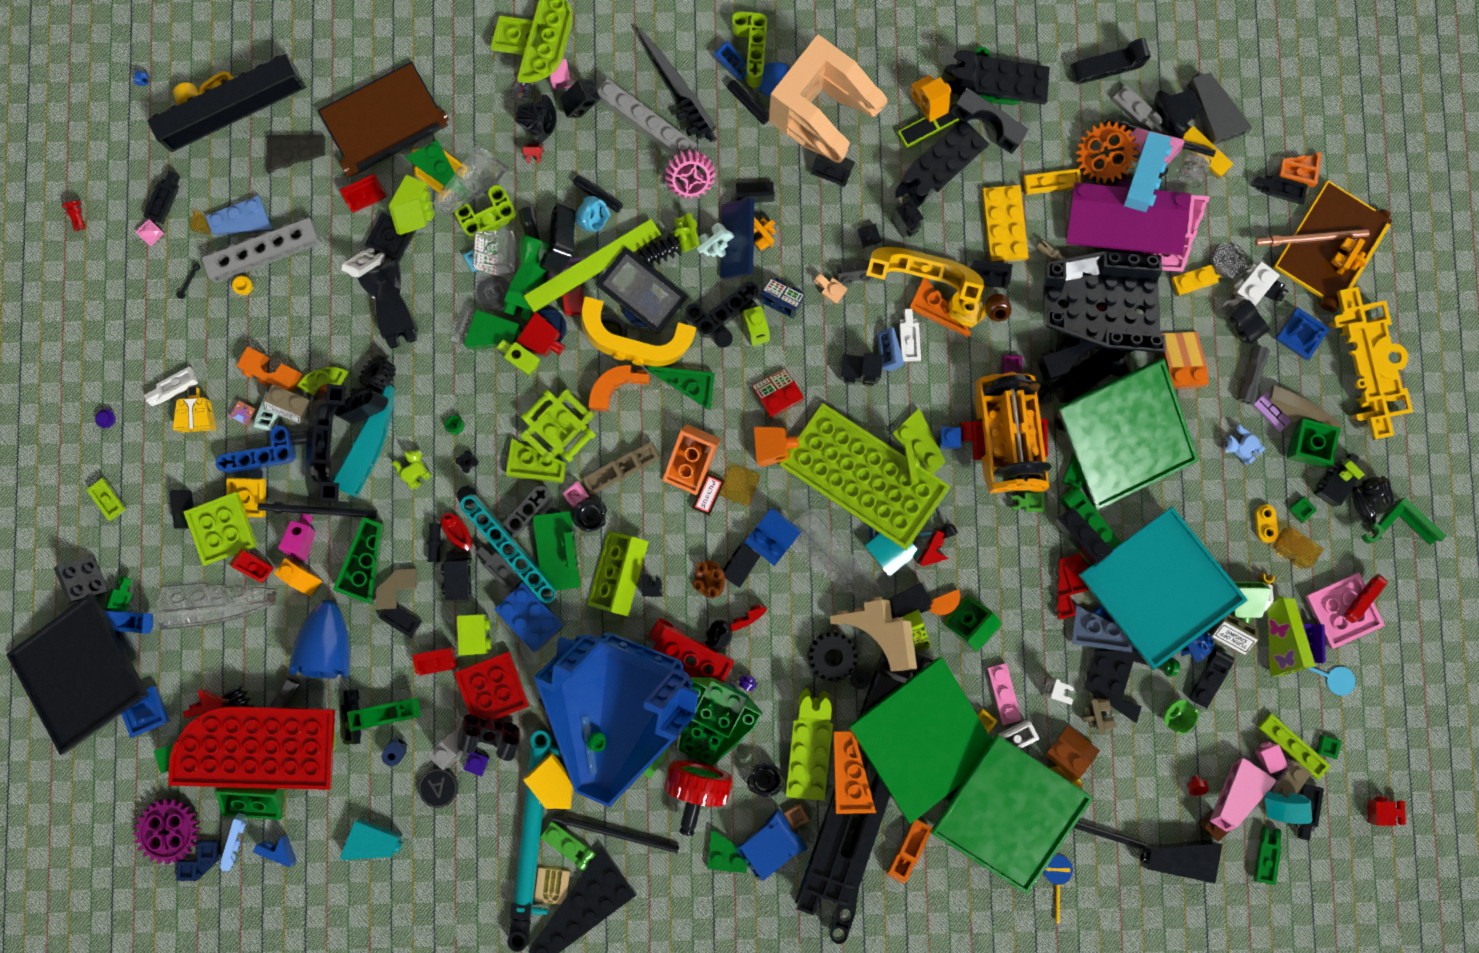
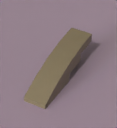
[1269,385,1341,428]
[582,442,661,496]

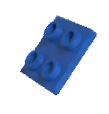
[745,508,802,566]

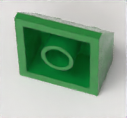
[1286,418,1341,468]
[943,595,1003,652]

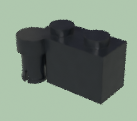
[441,551,472,600]

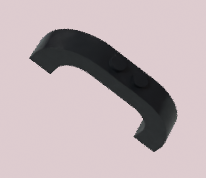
[305,383,346,502]

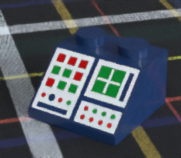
[760,278,805,319]

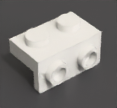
[1233,261,1280,306]

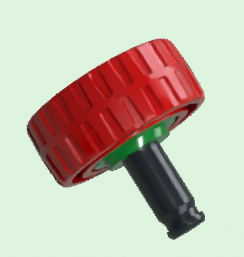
[664,760,733,836]

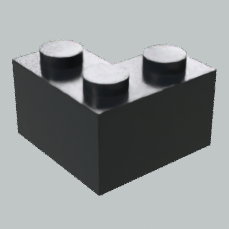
[840,353,883,386]

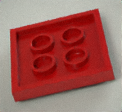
[454,651,530,720]

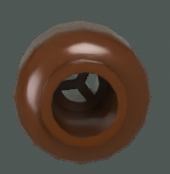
[985,294,1012,322]

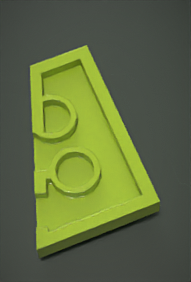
[506,439,566,483]

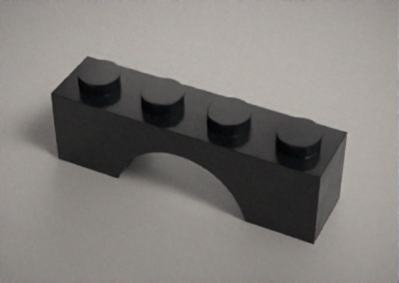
[950,87,1029,154]

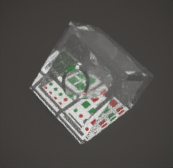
[473,230,517,276]

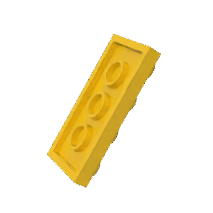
[982,185,1029,262]

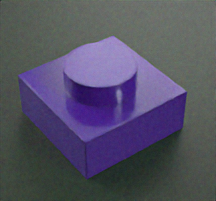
[463,751,490,777]

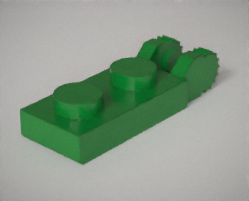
[1254,826,1282,886]

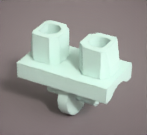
[697,223,734,257]

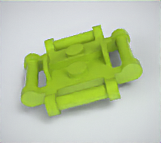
[520,388,596,464]

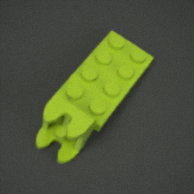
[786,687,833,801]

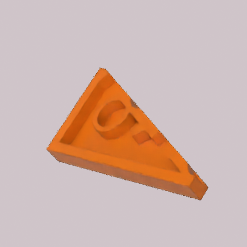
[909,278,971,337]

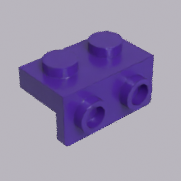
[1303,624,1326,663]

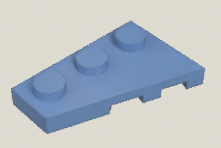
[206,195,274,235]

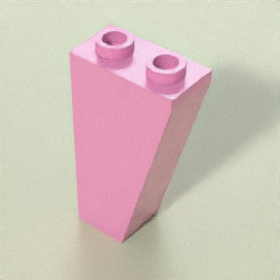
[1210,758,1276,832]

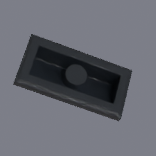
[170,490,194,530]

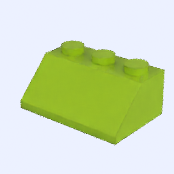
[389,175,435,235]

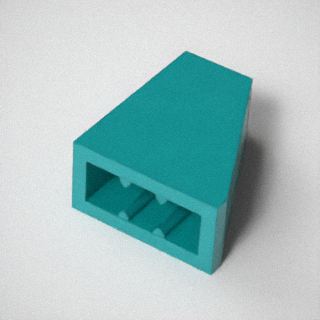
[339,818,404,860]

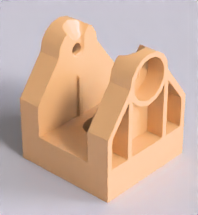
[769,34,888,163]

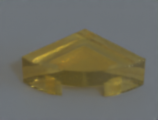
[190,211,211,235]

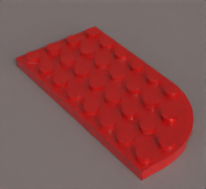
[168,706,335,790]

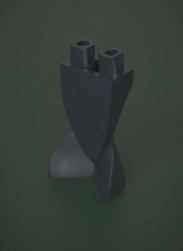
[357,259,419,349]

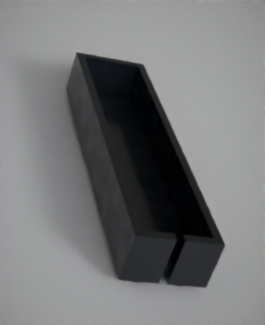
[147,54,307,153]

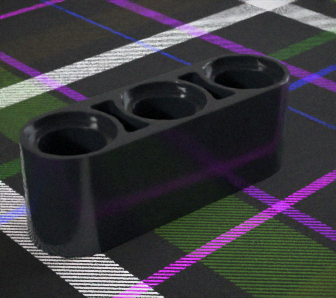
[335,388,388,424]

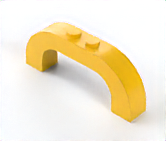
[866,247,984,303]
[581,296,696,367]

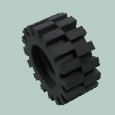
[359,356,396,392]

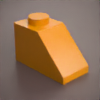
[274,558,323,597]

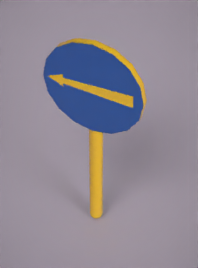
[1044,855,1073,923]

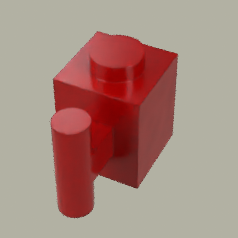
[1367,796,1406,826]

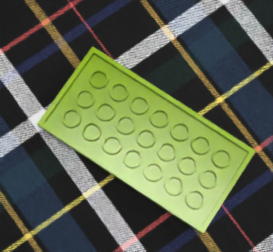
[779,403,951,551]

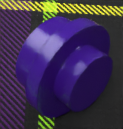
[95,409,116,428]
[739,674,758,691]

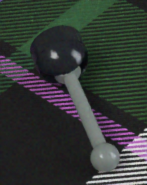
[937,504,958,539]

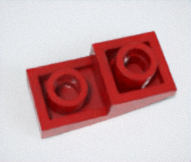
[730,604,767,632]

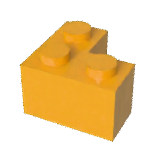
[911,74,951,122]

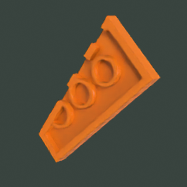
[834,731,876,814]

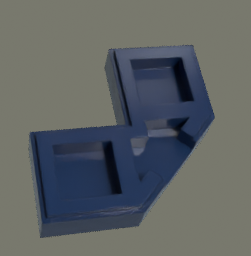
[176,840,220,881]

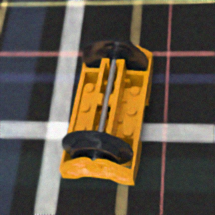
[975,372,1052,493]

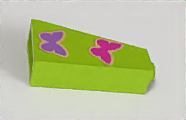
[1267,596,1316,677]

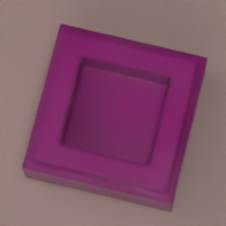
[1002,355,1022,374]

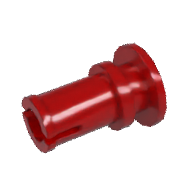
[62,201,86,231]

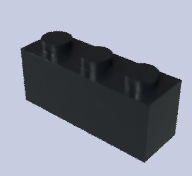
[1055,507,1113,568]

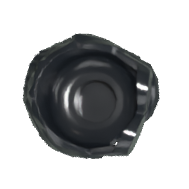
[571,499,607,532]
[747,763,784,797]

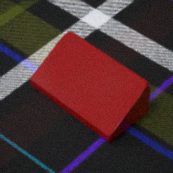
[563,285,584,317]

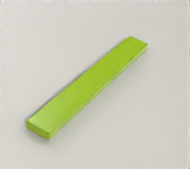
[523,219,661,313]

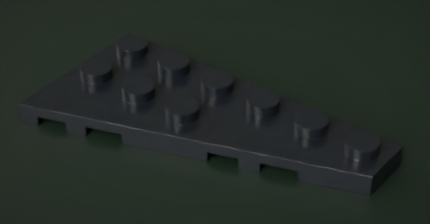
[529,846,637,953]

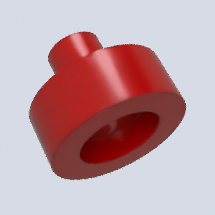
[1187,775,1209,796]

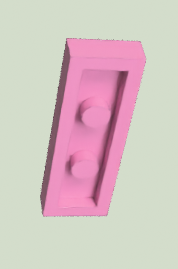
[987,663,1022,725]

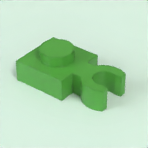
[1010,492,1045,513]

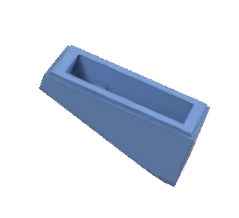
[877,327,904,371]

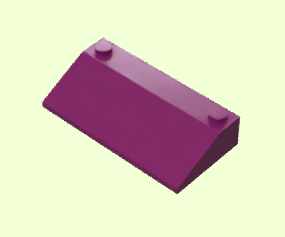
[1066,183,1191,256]

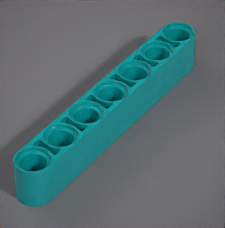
[460,494,556,603]

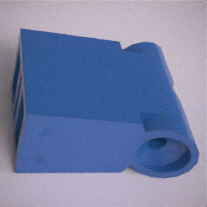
[734,808,808,881]

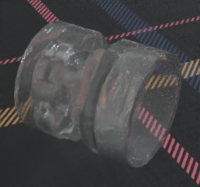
[1177,152,1211,188]

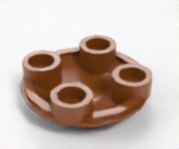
[693,560,725,598]

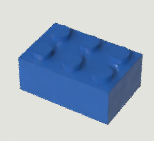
[494,583,565,652]

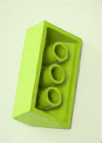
[587,531,649,616]

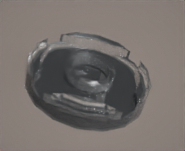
[1211,242,1248,280]
[474,272,511,310]

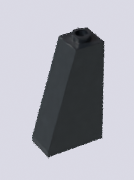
[1140,840,1223,884]

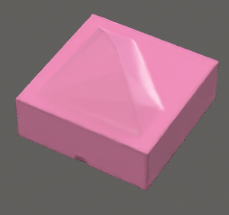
[136,219,164,246]
[562,481,589,509]

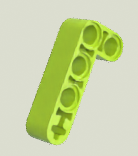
[732,12,767,88]

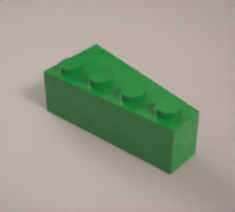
[333,517,384,604]

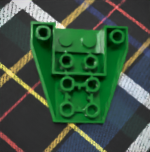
[677,677,763,766]

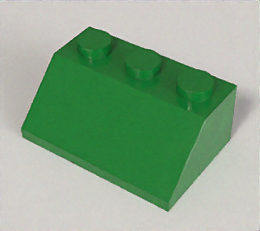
[215,787,285,820]

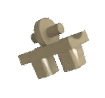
[1081,697,1116,735]

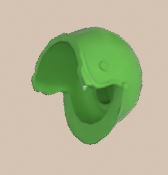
[1162,699,1199,735]

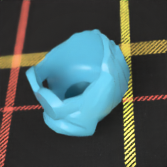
[575,196,610,232]

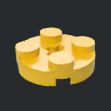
[949,291,986,327]

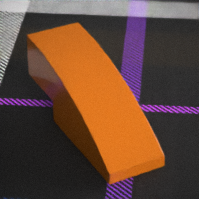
[885,819,932,884]

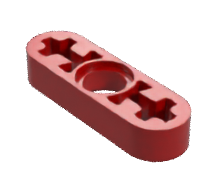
[1343,574,1388,624]

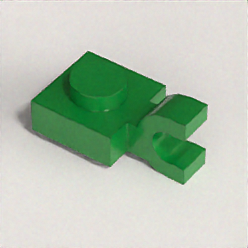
[105,575,132,612]

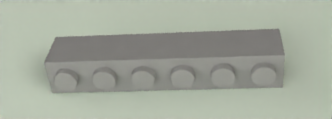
[598,78,698,156]

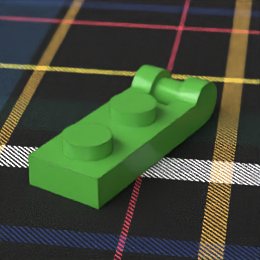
[540,821,596,870]

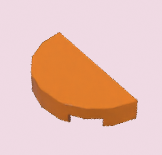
[928,589,960,615]

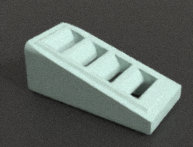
[253,391,280,431]

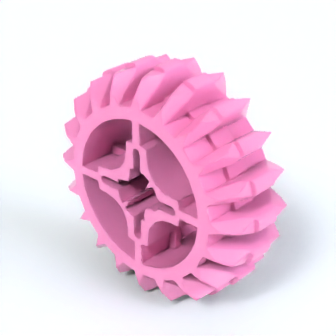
[664,149,716,200]

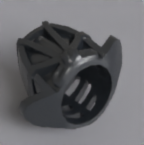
[515,95,557,144]

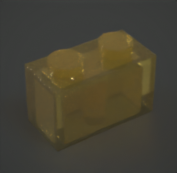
[1272,527,1324,569]

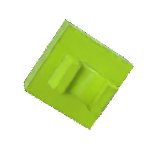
[1339,458,1365,481]

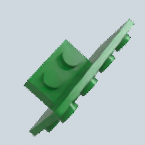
[533,511,581,592]

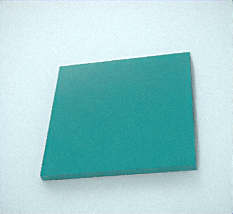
[1078,506,1248,670]

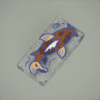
[510,78,537,104]

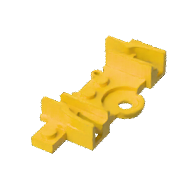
[1328,287,1413,440]

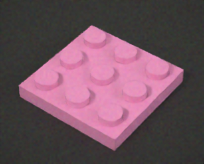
[1305,573,1385,649]

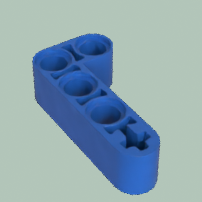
[215,426,296,473]

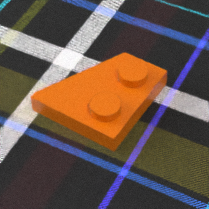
[1278,152,1322,188]

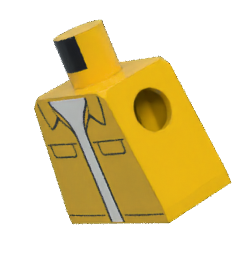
[173,388,217,433]

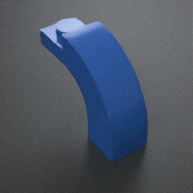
[104,611,154,634]

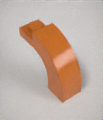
[589,365,651,412]

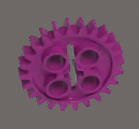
[133,798,201,865]

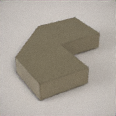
[375,569,417,610]

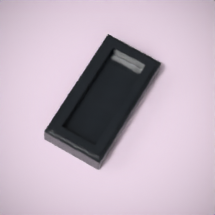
[378,606,422,638]

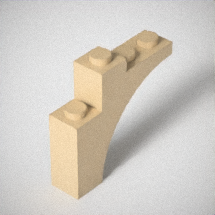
[830,597,917,671]

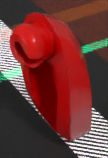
[441,513,472,551]

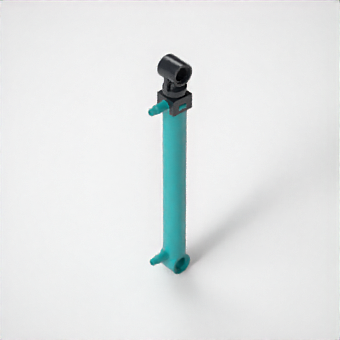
[507,729,561,952]

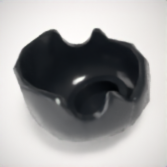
[705,620,732,649]

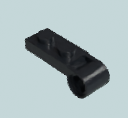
[1188,648,1234,709]

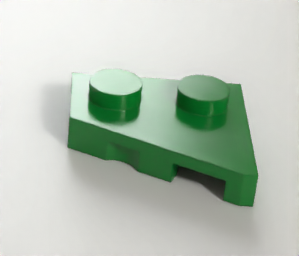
[707,830,747,873]

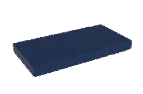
[720,198,755,279]

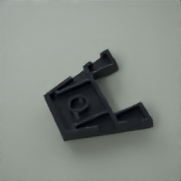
[1084,649,1149,723]

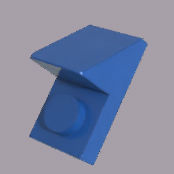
[253,835,297,867]

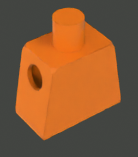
[754,427,800,467]

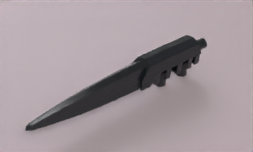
[636,28,717,143]

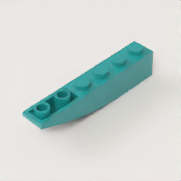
[332,385,395,498]

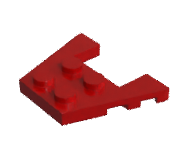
[1057,553,1090,620]

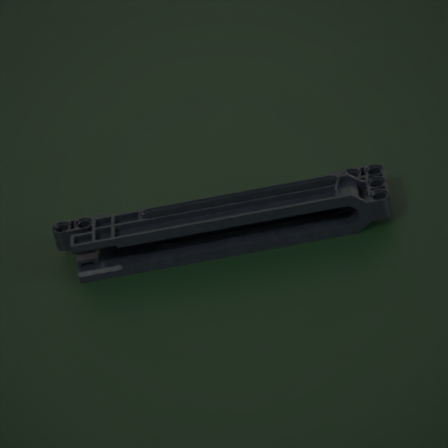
[795,650,934,944]

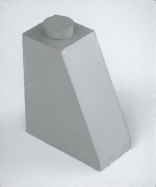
[428,725,463,770]

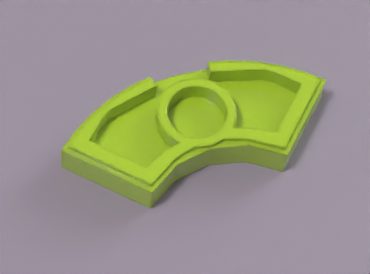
[296,367,350,396]

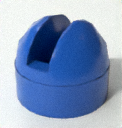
[134,70,150,86]

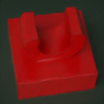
[522,143,544,163]

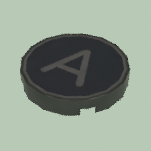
[418,768,458,808]

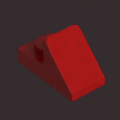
[917,529,949,567]
[229,548,274,584]
[182,689,227,719]

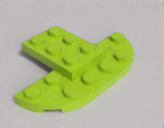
[491,0,573,83]

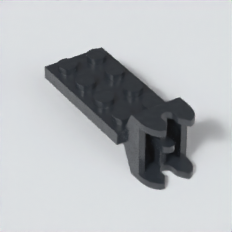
[944,50,1050,105]
[895,120,989,208]

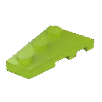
[891,408,946,474]

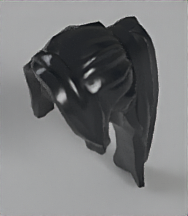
[1351,476,1395,539]

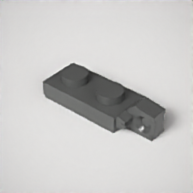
[476,546,523,593]

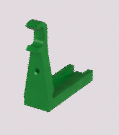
[1361,497,1446,545]

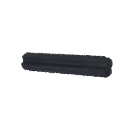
[727,80,769,125]
[573,175,623,213]

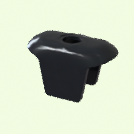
[1154,90,1202,139]

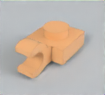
[814,273,848,305]

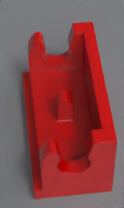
[340,174,387,213]
[412,647,458,676]

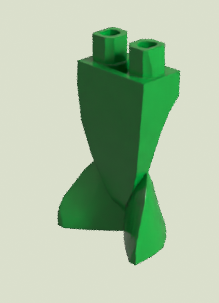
[504,234,549,321]

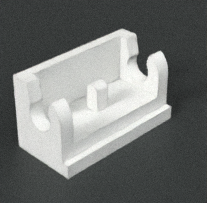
[1042,677,1074,705]

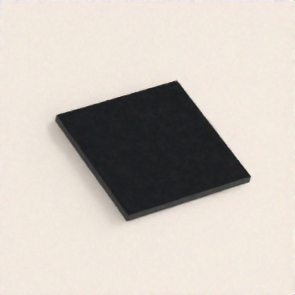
[6,593,149,755]

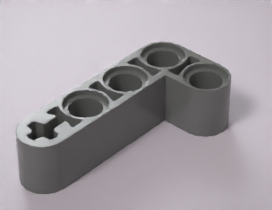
[479,486,552,547]

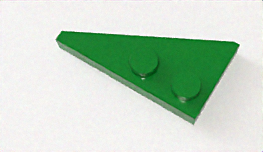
[406,140,469,201]
[648,366,715,410]

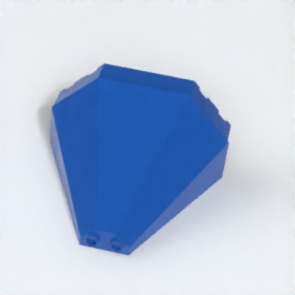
[534,633,699,807]

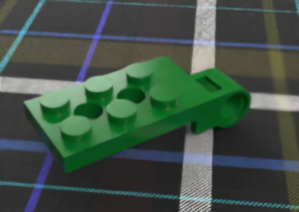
[1059,486,1122,566]

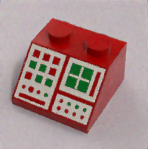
[751,368,804,419]

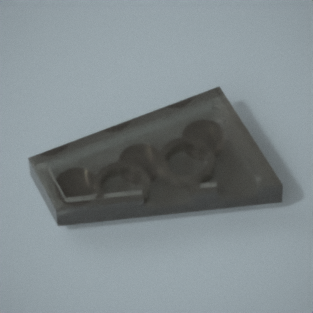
[266,135,325,174]

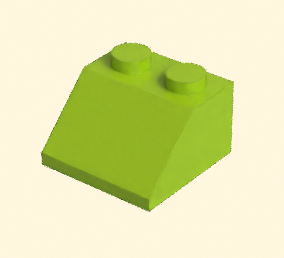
[457,614,492,656]

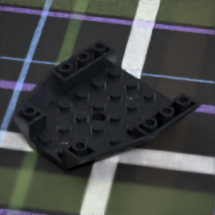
[1043,251,1166,353]

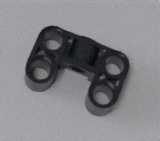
[458,714,520,761]

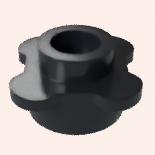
[455,450,479,473]

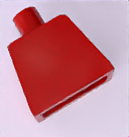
[516,312,566,357]

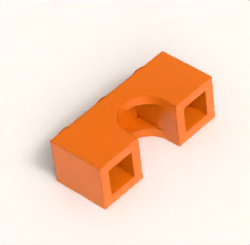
[236,346,303,393]

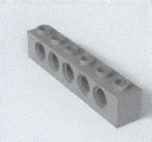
[202,218,322,283]

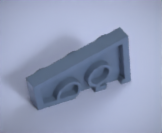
[1072,605,1133,652]

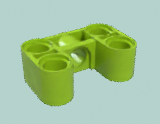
[454,185,517,240]

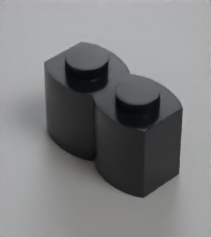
[1225,299,1270,344]

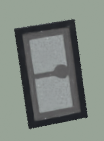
[595,247,688,334]

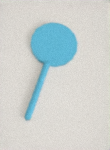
[1308,666,1356,696]

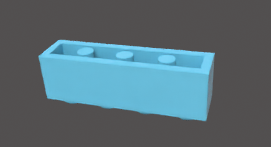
[1124,131,1173,212]

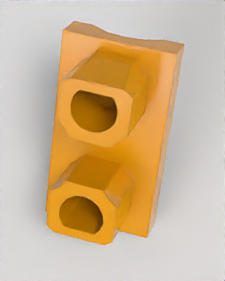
[754,217,776,252]
[1331,237,1367,275]

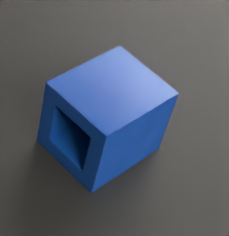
[938,427,961,450]

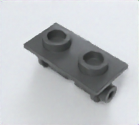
[836,260,875,284]

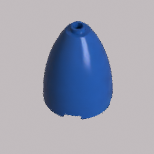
[288,600,350,679]

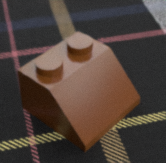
[1044,725,1100,781]

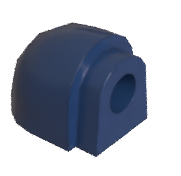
[382,737,407,766]

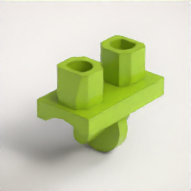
[674,213,700,252]

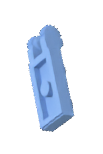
[220,812,247,872]

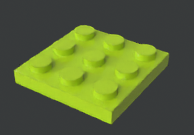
[184,492,258,566]

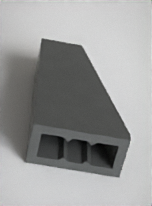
[1187,72,1252,145]

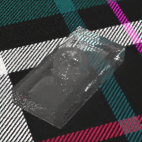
[450,306,474,346]

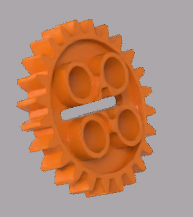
[1076,121,1139,184]

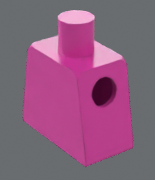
[278,513,315,562]

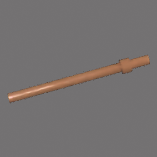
[1254,229,1369,247]

